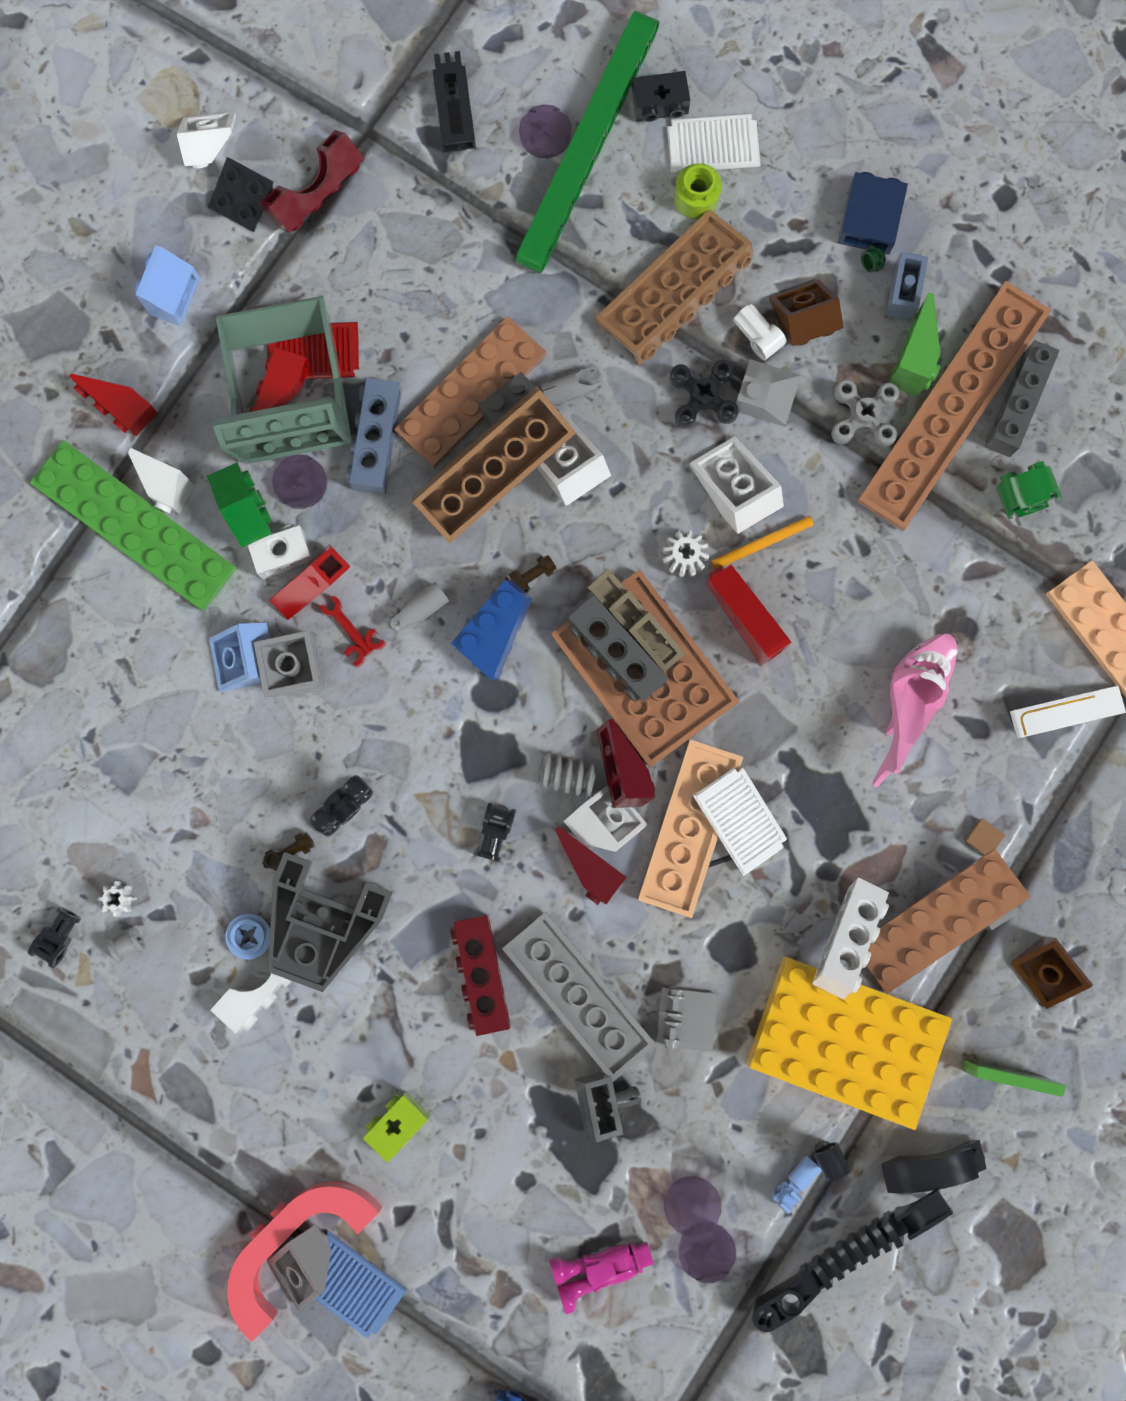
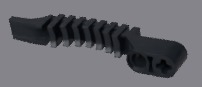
[752,1188,953,1332]

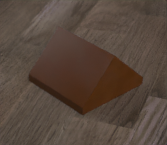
[1010,936,1093,1009]

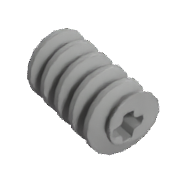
[535,752,597,800]

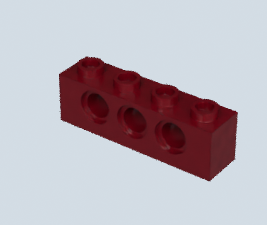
[450,914,511,1036]

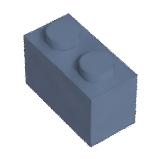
[885,252,928,321]

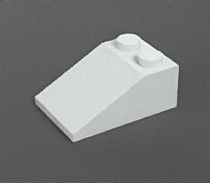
[537,409,611,506]
[690,436,784,534]

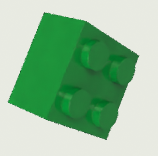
[207,462,272,548]

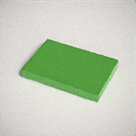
[961,1059,1066,1097]

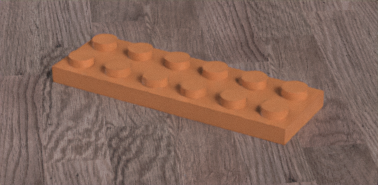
[394,316,546,468]
[857,848,1031,994]

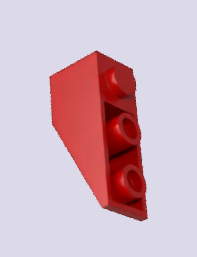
[249,347,311,412]
[69,373,158,437]
[269,544,350,620]

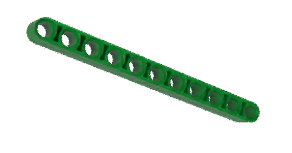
[516,10,660,274]

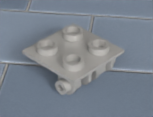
[656,987,719,1052]

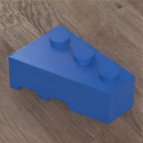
[451,580,532,681]

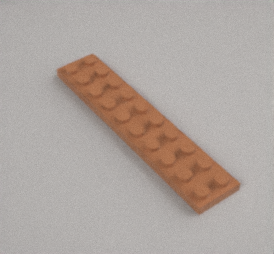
[857,281,1051,532]

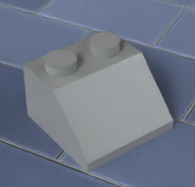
[254,630,325,697]

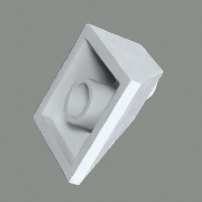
[177,111,237,169]
[128,448,195,514]
[563,785,648,852]

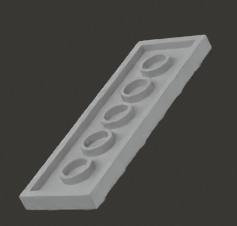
[502,912,656,1082]

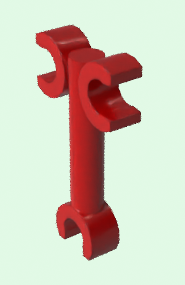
[320,596,386,668]

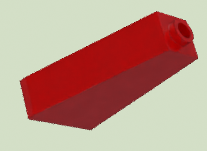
[706,564,792,666]

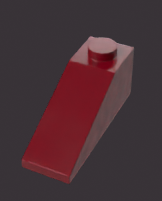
[596,719,655,808]
[555,826,627,905]

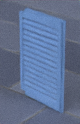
[315,1231,407,1338]

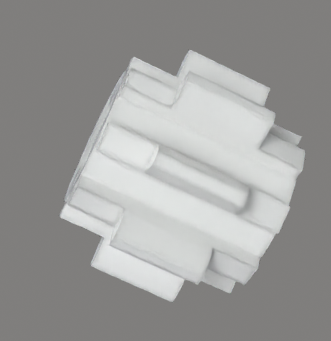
[98,881,137,917]

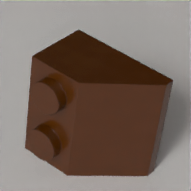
[769,279,844,346]

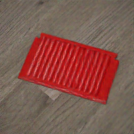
[267,322,359,379]

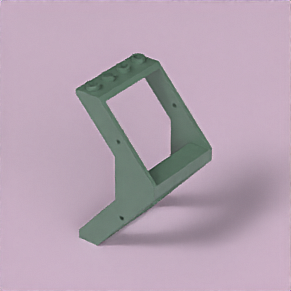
[213,296,353,464]

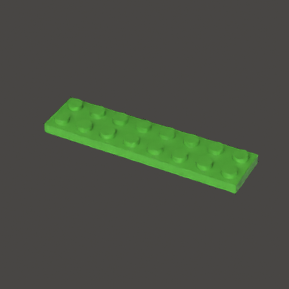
[30,440,237,612]

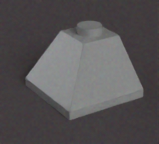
[736,359,801,427]
[268,1224,331,1311]

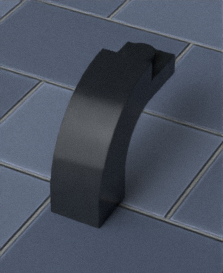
[881,1140,987,1194]

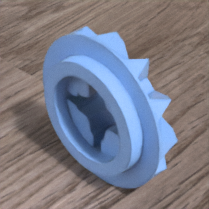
[226,914,270,959]

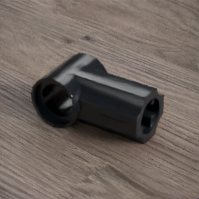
[811,1140,851,1182]

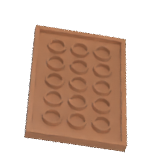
[551,569,740,768]

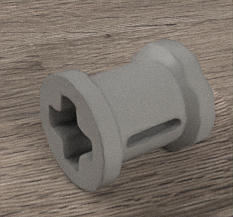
[107,926,145,963]

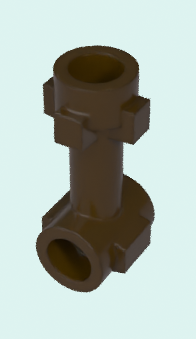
[505,555,557,593]
[262,832,315,871]

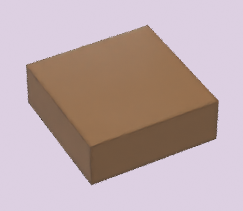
[964,818,1005,856]

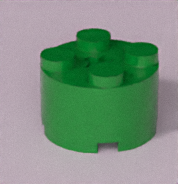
[996,461,1062,519]

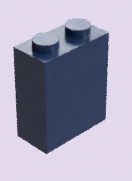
[837,172,908,255]

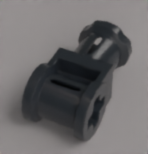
[476,802,516,862]
[28,907,81,969]

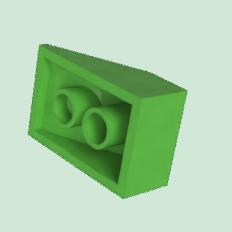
[888,293,941,397]

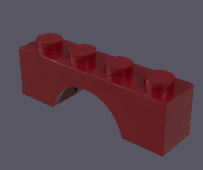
[259,130,365,233]

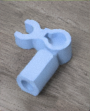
[771,1156,821,1214]

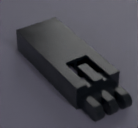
[432,51,476,153]

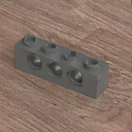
[985,340,1060,457]
[568,595,669,704]

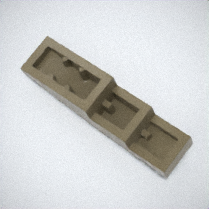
[586,569,685,672]

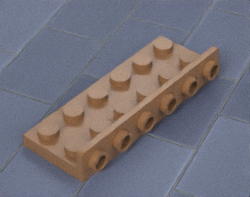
[595,210,753,365]

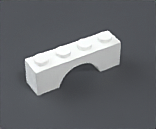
[210,973,292,1034]

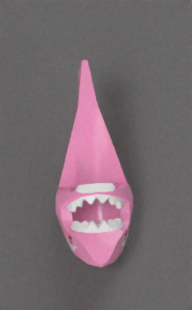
[872,634,957,787]

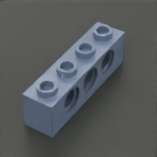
[346,377,402,495]

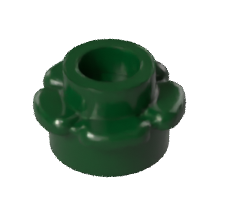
[861,245,886,272]

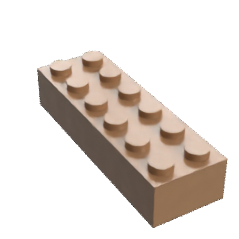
[412,386,576,543]

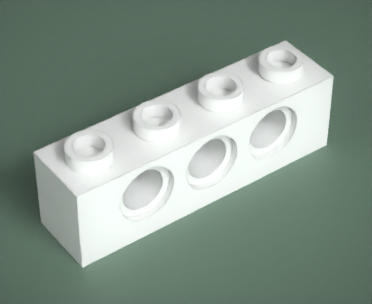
[812,877,889,1000]

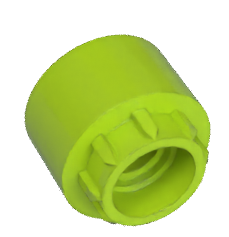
[674,163,722,219]

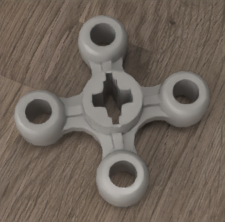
[831,379,899,448]

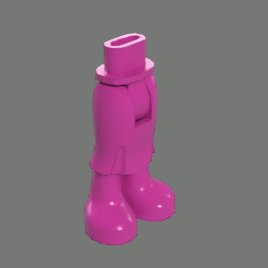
[549,1241,654,1315]

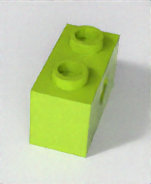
[363,1091,431,1163]

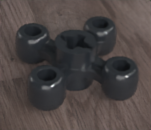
[669,359,739,429]
[309,775,373,837]

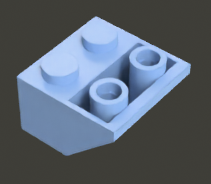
[135,245,200,326]

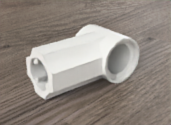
[733,304,787,361]

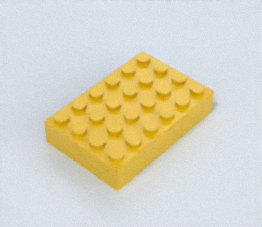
[746,956,952,1130]

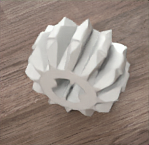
[662,530,709,577]

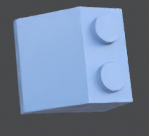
[209,623,271,692]

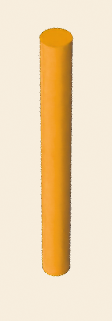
[710,516,814,570]

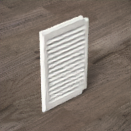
[667,114,761,173]
[693,767,787,876]

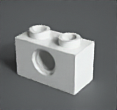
[248,524,313,579]

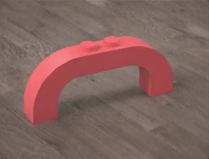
[227,1181,382,1342]

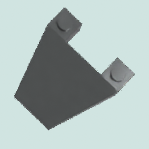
[268,852,393,992]

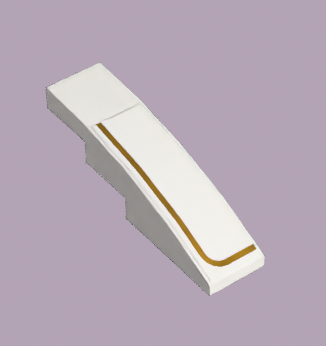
[1010,686,1126,739]

